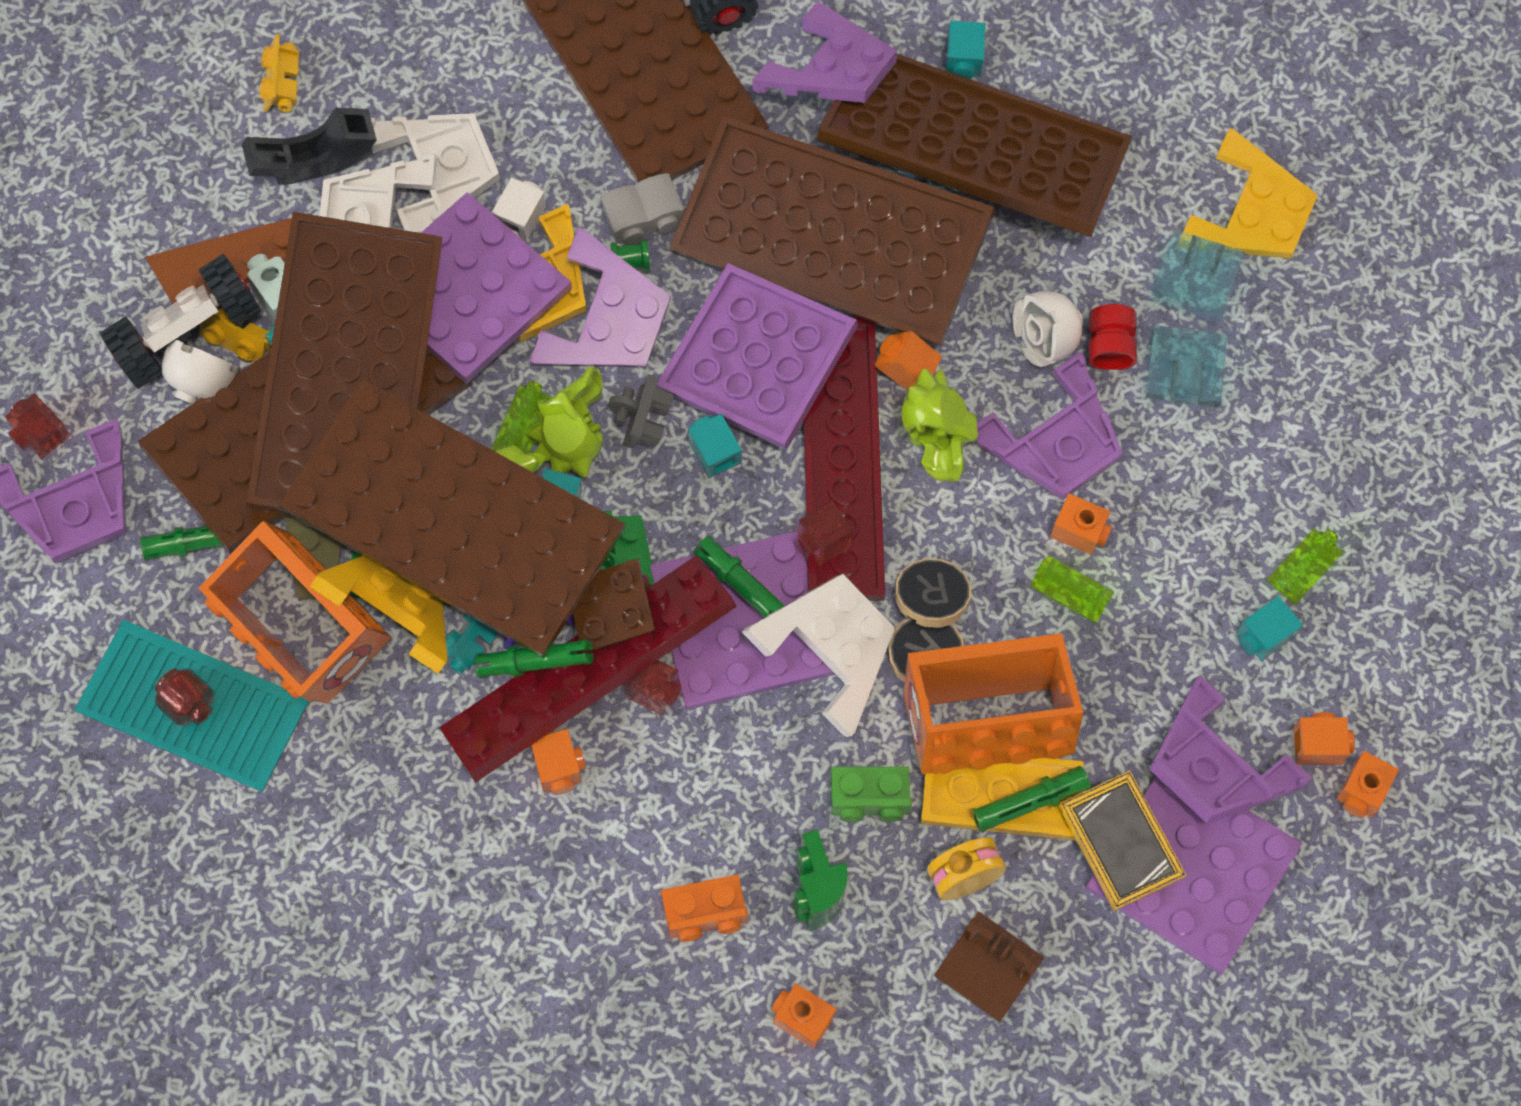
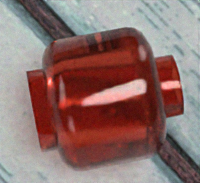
[154,669,214,726]

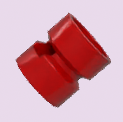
[1089,304,1137,370]

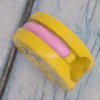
[927,837,1006,900]

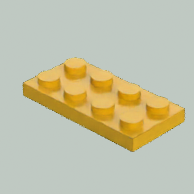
[920,757,1084,841]

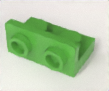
[831,767,912,822]

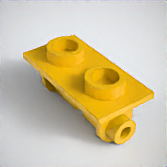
[259,34,299,112]
[199,306,271,362]

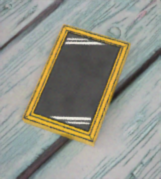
[1059,771,1186,912]

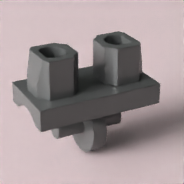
[608,374,674,448]

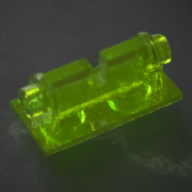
[491,381,554,453]
[1266,528,1343,605]
[1029,555,1114,624]

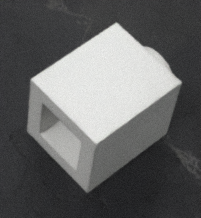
[492,177,546,242]

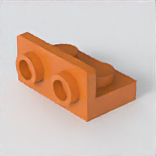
[661,874,749,942]

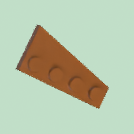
[145,218,292,304]

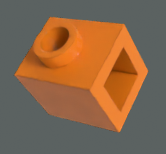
[874,331,942,390]
[1050,493,1112,555]
[1293,712,1355,765]
[531,729,586,795]
[1336,751,1399,818]
[771,983,837,1050]

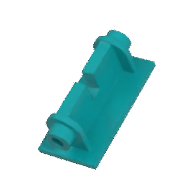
[446,614,499,675]

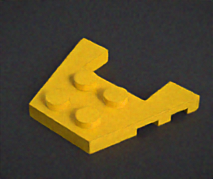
[1178,128,1318,259]
[517,204,586,342]
[309,556,448,674]

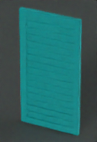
[74,619,311,793]

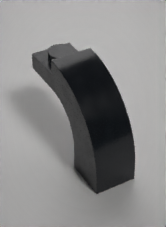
[242,107,377,185]

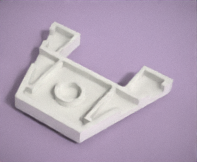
[371,114,500,233]
[319,154,437,228]
[742,574,895,737]

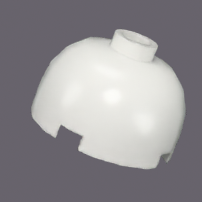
[1013,290,1083,367]
[161,339,240,404]

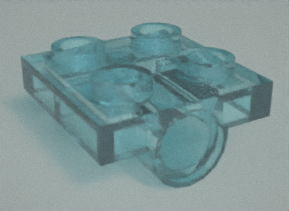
[1150,229,1245,322]
[1145,325,1227,408]

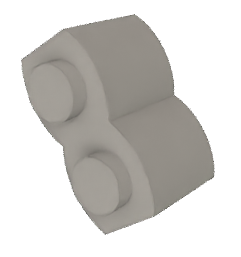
[600,174,684,245]

